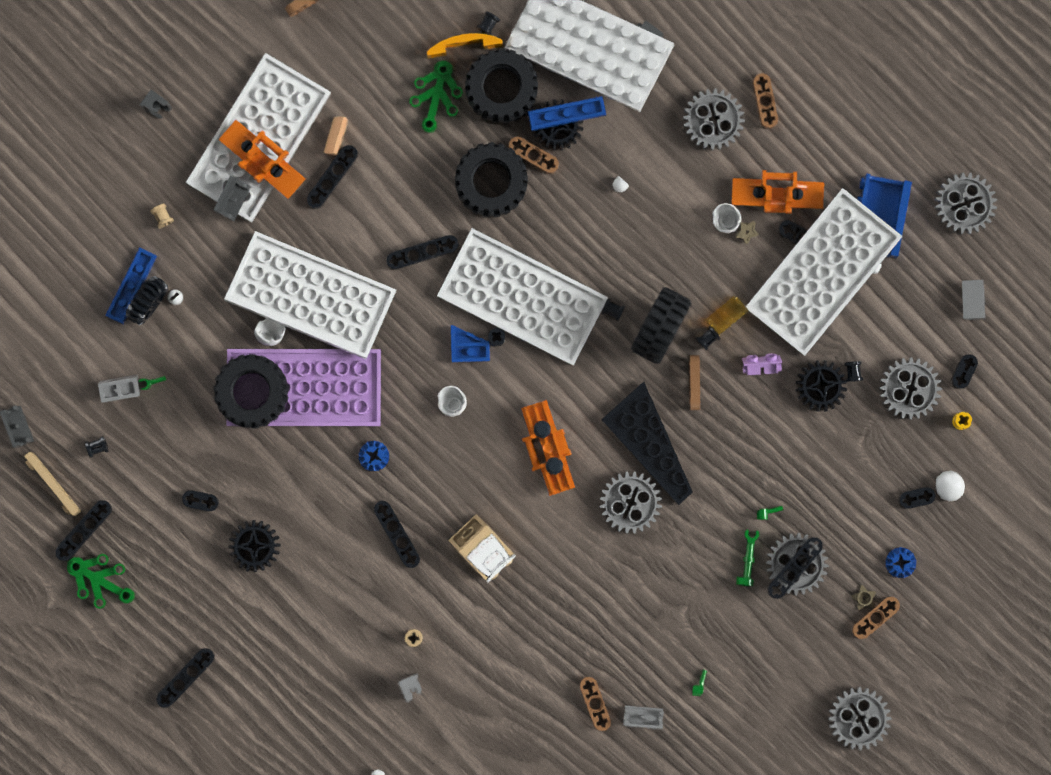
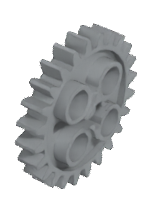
[683,88,745,151]
[935,172,997,235]
[879,357,942,420]
[600,472,662,534]
[766,533,829,595]
[828,687,892,750]

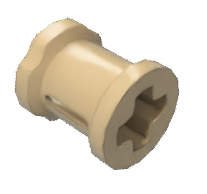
[150,203,174,229]
[405,629,423,647]

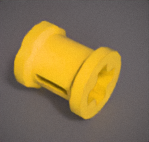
[952,412,972,430]

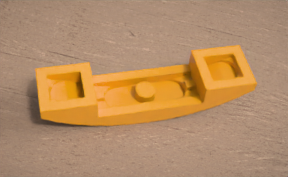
[427,33,503,59]

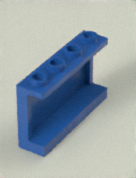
[857,174,912,259]

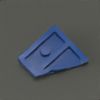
[451,325,490,363]

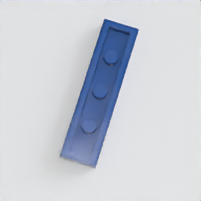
[527,96,606,131]
[105,247,158,324]

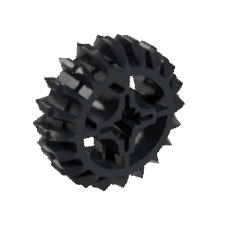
[534,99,584,151]
[126,276,168,325]
[795,360,847,412]
[228,520,281,572]

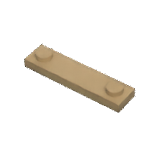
[25,452,81,516]

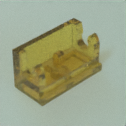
[705,296,749,335]

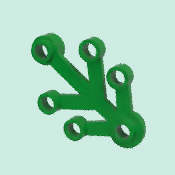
[410,60,463,133]
[67,554,135,609]

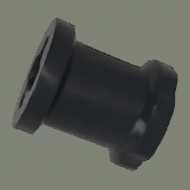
[476,11,500,35]
[601,298,625,321]
[695,326,721,351]
[488,328,505,346]
[844,361,863,382]
[85,436,109,458]

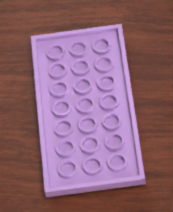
[226,349,381,426]

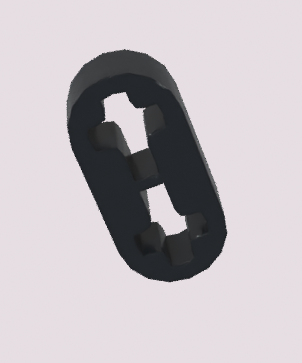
[951,354,978,389]
[898,487,936,509]
[182,490,219,512]

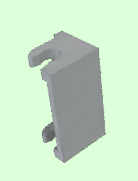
[962,280,985,320]
[98,374,141,403]
[398,674,422,702]
[623,705,664,729]

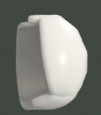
[712,203,741,233]
[254,318,286,346]
[437,385,467,417]
[936,470,965,502]

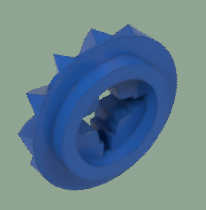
[359,441,389,471]
[885,547,917,578]

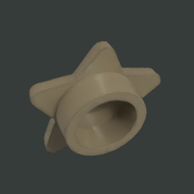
[735,221,758,244]
[851,585,876,610]

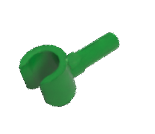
[138,376,166,390]
[757,506,783,520]
[692,669,707,696]

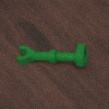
[736,529,759,587]

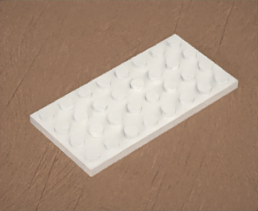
[504,0,674,112]
[186,53,331,223]
[745,188,903,356]
[437,228,608,366]
[224,231,396,360]

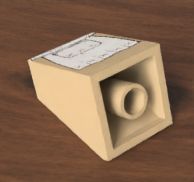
[448,514,516,582]

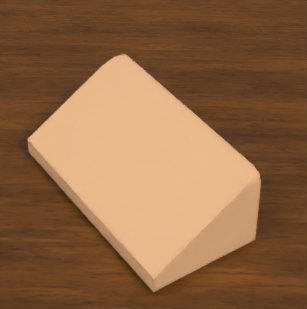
[324,117,348,156]

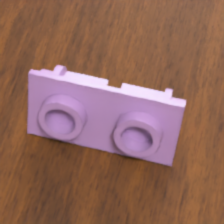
[742,354,782,375]

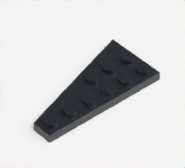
[601,382,693,505]

